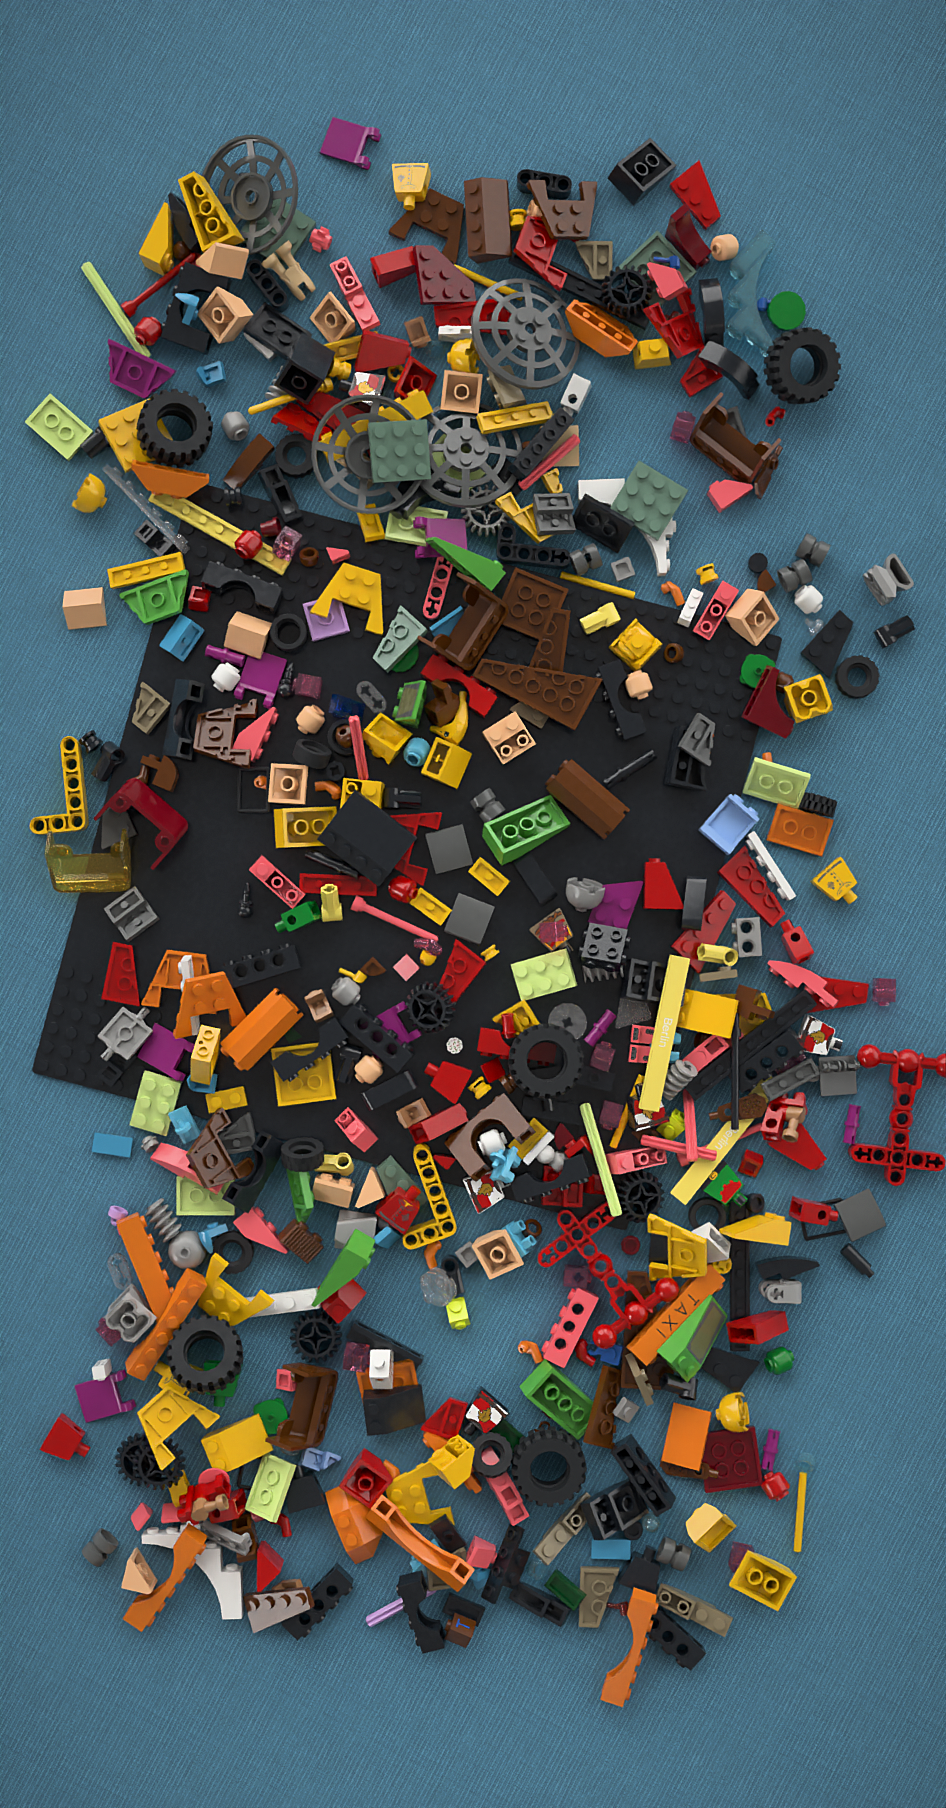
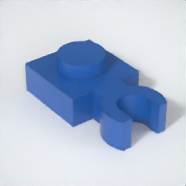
[588,1340,624,1366]

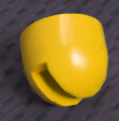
[420,950,437,966]

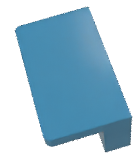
[429,606,464,638]
[159,614,204,661]

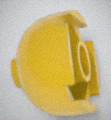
[447,338,480,374]
[72,473,107,513]
[716,1392,749,1432]

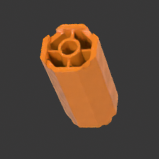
[220,988,304,1071]

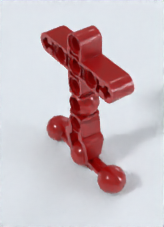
[848,1044,946,1186]
[537,1201,679,1349]

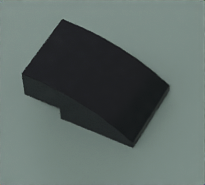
[621,958,688,1007]
[580,1478,649,1540]

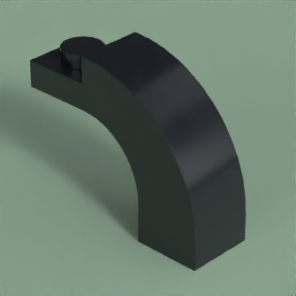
[698,278,725,347]
[698,341,760,400]

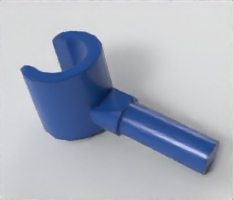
[653,255,680,270]
[756,297,771,312]

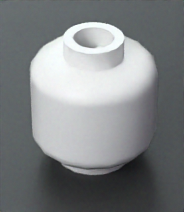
[794,585,823,614]
[211,662,240,692]
[477,1129,508,1157]

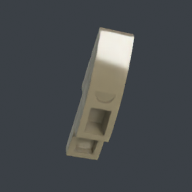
[532,1492,591,1565]
[655,1583,733,1637]

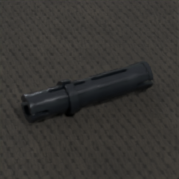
[602,748,657,790]
[305,847,361,880]

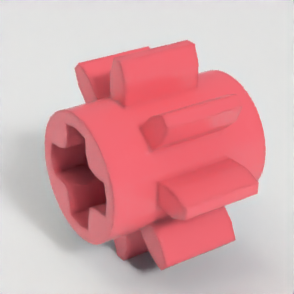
[309,226,333,253]

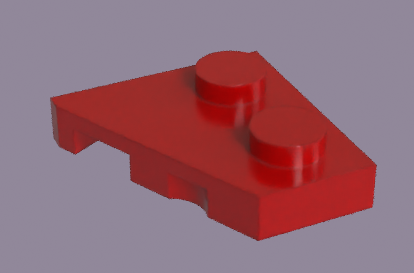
[421,1397,468,1439]

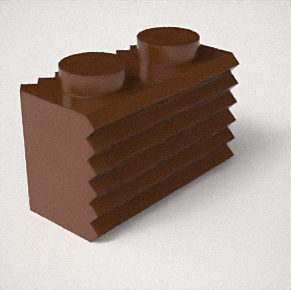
[278,1218,324,1264]

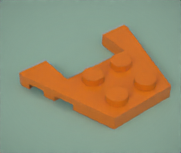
[141,950,218,1014]
[173,971,246,1039]

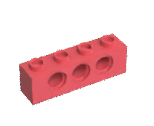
[541,1285,599,1368]

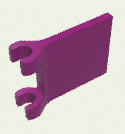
[320,117,381,170]
[413,516,467,558]
[234,652,287,709]
[360,1001,423,1059]
[137,1023,195,1082]
[74,1369,136,1423]

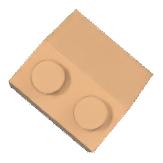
[197,287,253,344]
[725,589,779,646]
[472,1229,524,1280]

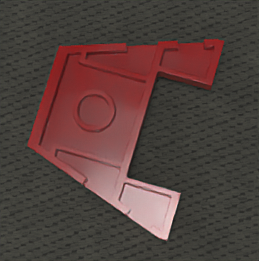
[514,216,579,292]
[643,288,704,359]
[389,812,443,886]

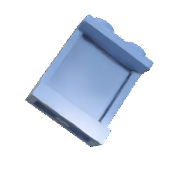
[699,794,760,855]

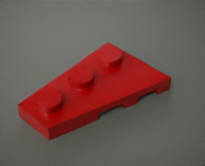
[669,160,721,230]
[440,939,487,1002]
[101,942,140,1006]

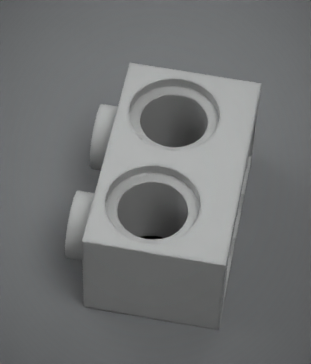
[731,917,762,957]

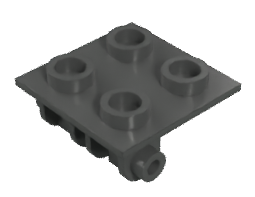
[818,1055,860,1096]

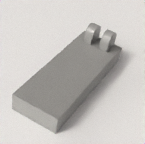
[200,1520,252,1556]

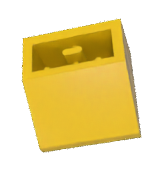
[421,737,472,789]
[340,778,385,809]
[428,1435,475,1489]

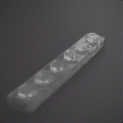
[102,464,190,554]

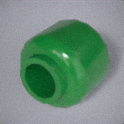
[764,1346,795,1375]

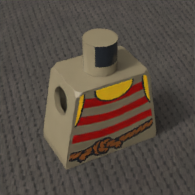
[529,908,573,954]

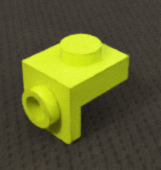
[656,1108,685,1141]
[445,1296,470,1330]

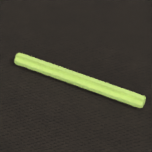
[81,262,151,357]
[580,1103,622,1217]

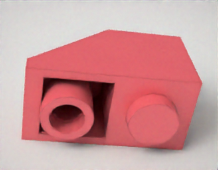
[647,262,688,301]
[334,1107,378,1153]

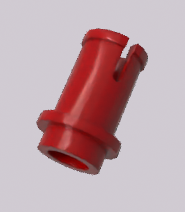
[501,1013,517,1038]

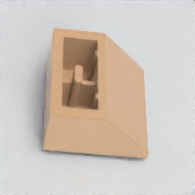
[482,711,536,765]
[312,1172,355,1208]

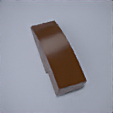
[223,433,275,489]

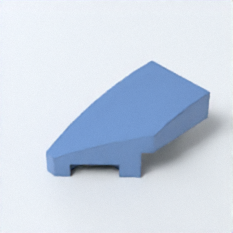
[299,1448,341,1471]

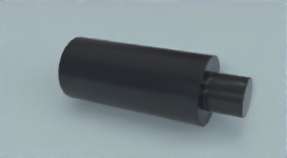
[840,1243,874,1278]

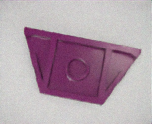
[107,339,177,399]
[588,881,644,929]

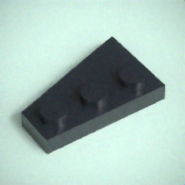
[800,610,854,679]
[701,1346,760,1392]

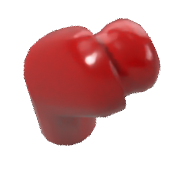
[765,406,786,427]
[575,1339,596,1367]
[269,1512,292,1537]

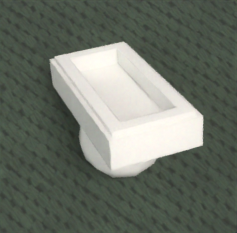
[523,1131,555,1165]

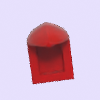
[563,1134,594,1158]

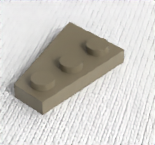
[578,1566,620,1628]

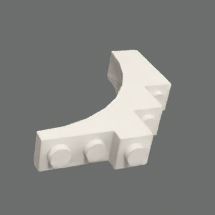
[577,478,676,577]
[142,1521,244,1620]

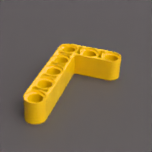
[29,736,89,835]
[402,1143,457,1249]

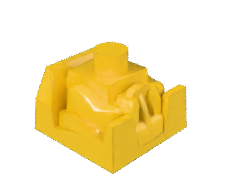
[608,618,662,672]
[362,712,412,764]
[685,1503,737,1553]

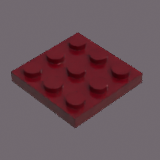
[702,1425,763,1493]

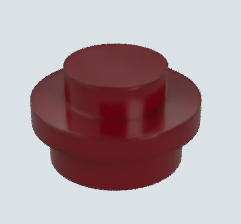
[621,1235,640,1255]

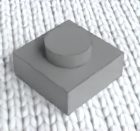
[610,556,635,582]
[455,1240,478,1268]
[612,1396,640,1423]

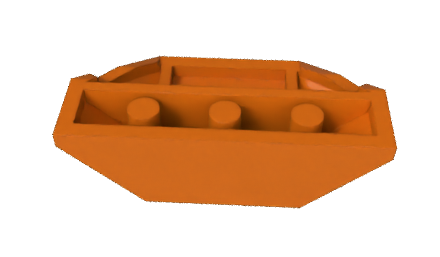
[565,299,638,357]
[131,459,209,499]
[325,1486,383,1564]

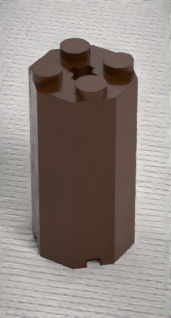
[545,759,630,840]

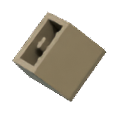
[486,365,527,410]

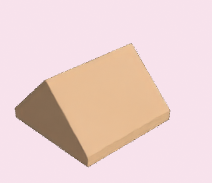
[196,242,249,279]
[309,292,356,343]
[440,370,483,414]
[63,587,107,630]
[224,611,272,659]
[268,763,308,805]
[355,1166,386,1208]
[121,1547,158,1594]

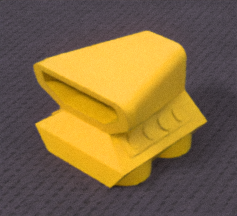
[783,674,833,723]

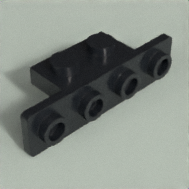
[481,1524,530,1604]

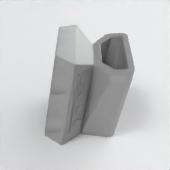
[863,554,914,606]
[334,1209,378,1249]
[103,1284,157,1343]

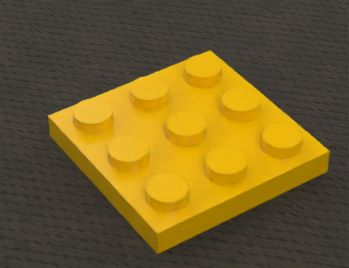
[98,398,173,473]
[271,1042,337,1107]

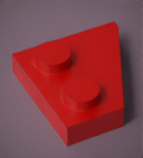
[680,345,723,398]

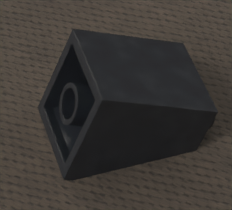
[274,332,335,405]

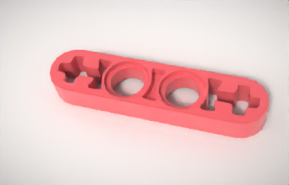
[423,557,453,620]

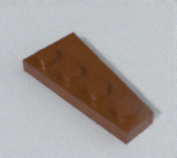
[583,1365,621,1449]

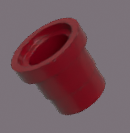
[260,517,282,537]

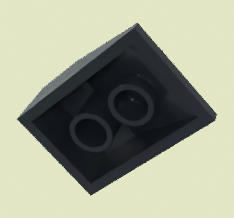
[608,138,677,206]
[363,1384,426,1436]

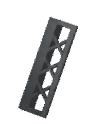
[346,1319,424,1371]

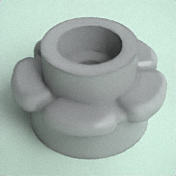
[141,1135,160,1153]

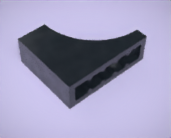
[390,479,461,520]

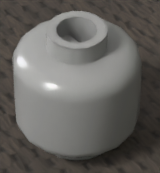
[221,411,249,441]
[331,977,361,1006]

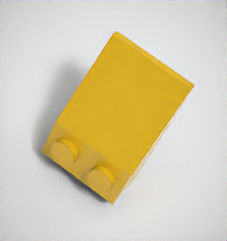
[138,202,174,276]
[274,807,337,848]
[676,989,739,1038]
[719,1212,792,1246]
[201,1413,273,1472]
[729,1550,797,1611]

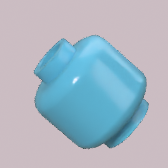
[403,738,431,766]

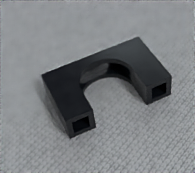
[161,262,232,355]

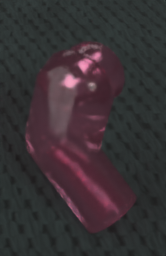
[414,938,442,956]

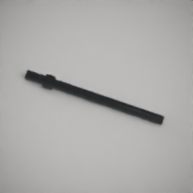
[731,1013,741,1130]

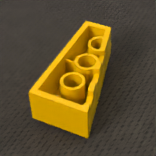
[178,171,245,252]

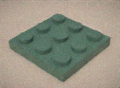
[241,199,316,269]
[615,230,697,307]
[368,419,431,483]
[610,461,688,541]

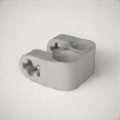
[758,1278,802,1304]

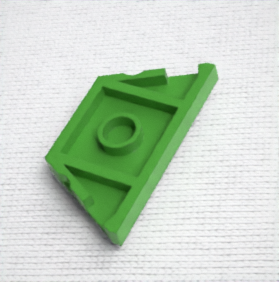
[119,569,189,625]
[286,1168,314,1223]

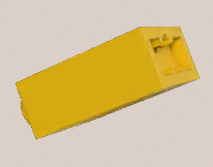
[191,1025,220,1085]

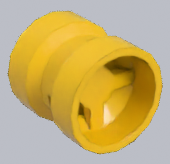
[327,358,351,381]

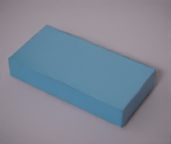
[92,1132,134,1158]
[373,1226,402,1249]
[591,1537,631,1560]

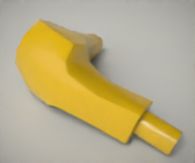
[429,691,468,745]

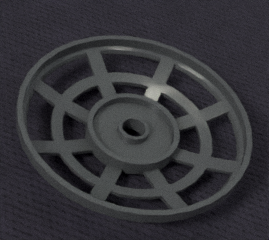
[202,135,298,255]
[471,278,580,390]
[311,394,422,514]
[419,403,522,508]

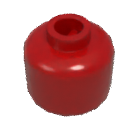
[134,317,162,346]
[234,530,263,559]
[388,875,418,903]
[761,1471,790,1501]

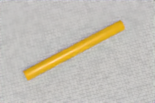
[454,264,523,301]
[560,571,635,599]
[609,1074,645,1148]
[793,1472,807,1552]

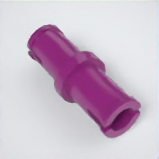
[205,644,245,667]
[584,1009,616,1047]
[843,1104,861,1144]
[761,1429,781,1471]

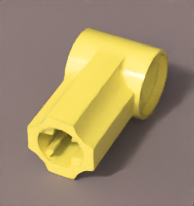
[579,602,621,635]
[321,884,343,922]
[697,943,738,966]
[314,1153,354,1176]

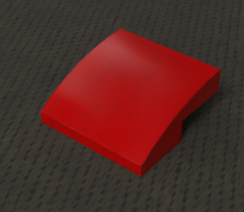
[541,1165,584,1207]

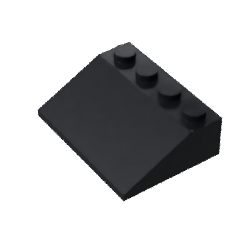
[317,789,417,887]

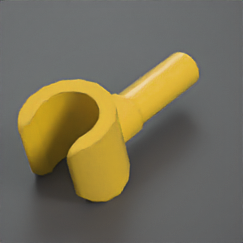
[339,968,367,983]

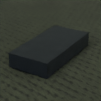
[442,1592,485,1627]

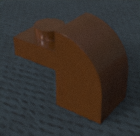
[424,679,460,728]
[140,754,179,793]
[735,984,775,1021]
[232,1513,259,1563]

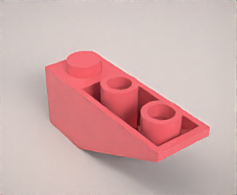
[693,581,739,640]
[232,707,279,762]
[249,855,305,909]
[605,1146,667,1174]
[233,1206,290,1254]

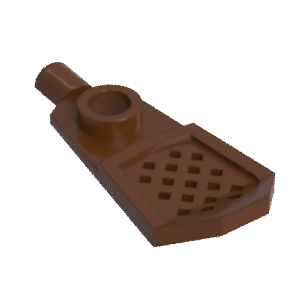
[754,445,783,500]
[708,1093,767,1122]
[660,1457,719,1480]

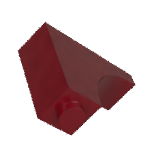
[665,203,712,270]
[741,665,795,739]

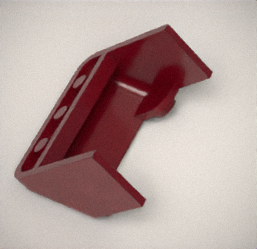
[93,778,188,870]

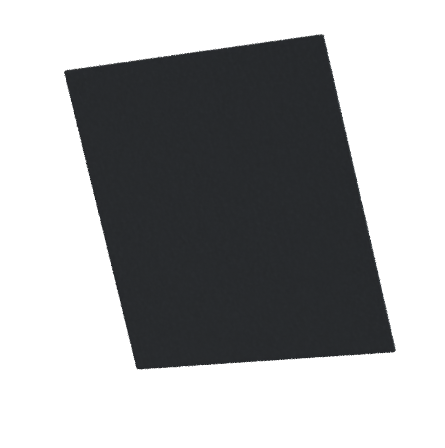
[32,485,782,1230]

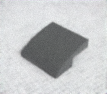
[533,493,576,535]
[425,824,473,874]
[104,886,159,942]
[444,893,495,945]
[834,1188,886,1242]

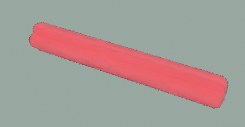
[518,434,580,491]
[349,715,369,780]
[683,1089,698,1162]
[640,1135,717,1161]

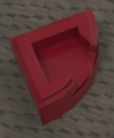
[554,1123,574,1150]

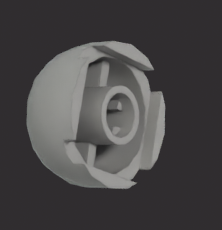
[566,878,605,912]
[168,1230,207,1269]

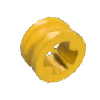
[387,365,404,383]
[481,944,499,962]

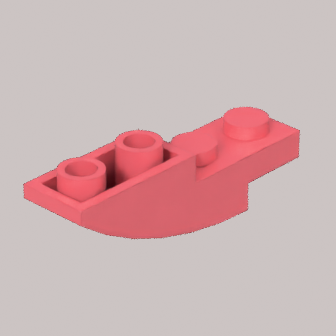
[329,256,380,332]
[767,961,839,1007]
[682,1032,744,1073]
[150,1143,225,1195]
[481,1446,529,1526]

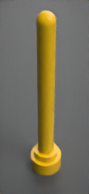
[248,376,333,415]

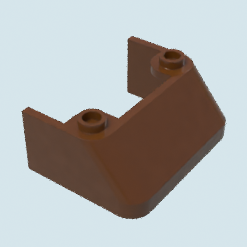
[690,392,782,484]
[417,572,508,670]
[265,1363,338,1452]

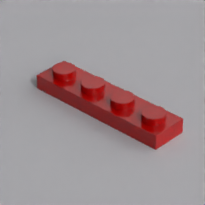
[299,873,377,896]

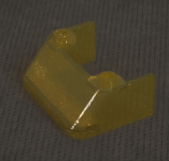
[44,829,131,893]

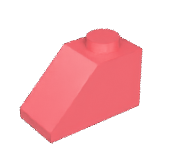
[707,479,754,513]
[466,1535,497,1569]

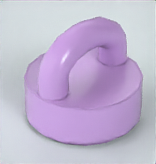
[108,1206,128,1226]

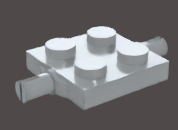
[98,1006,153,1062]

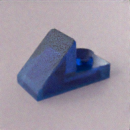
[328,694,365,723]

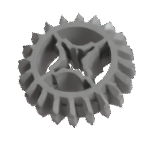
[461,485,511,537]

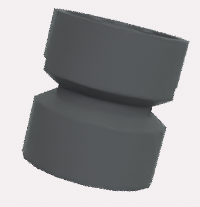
[795,533,831,568]
[570,543,603,576]
[777,559,813,593]
[470,788,505,823]
[81,1528,119,1567]
[656,1536,691,1572]

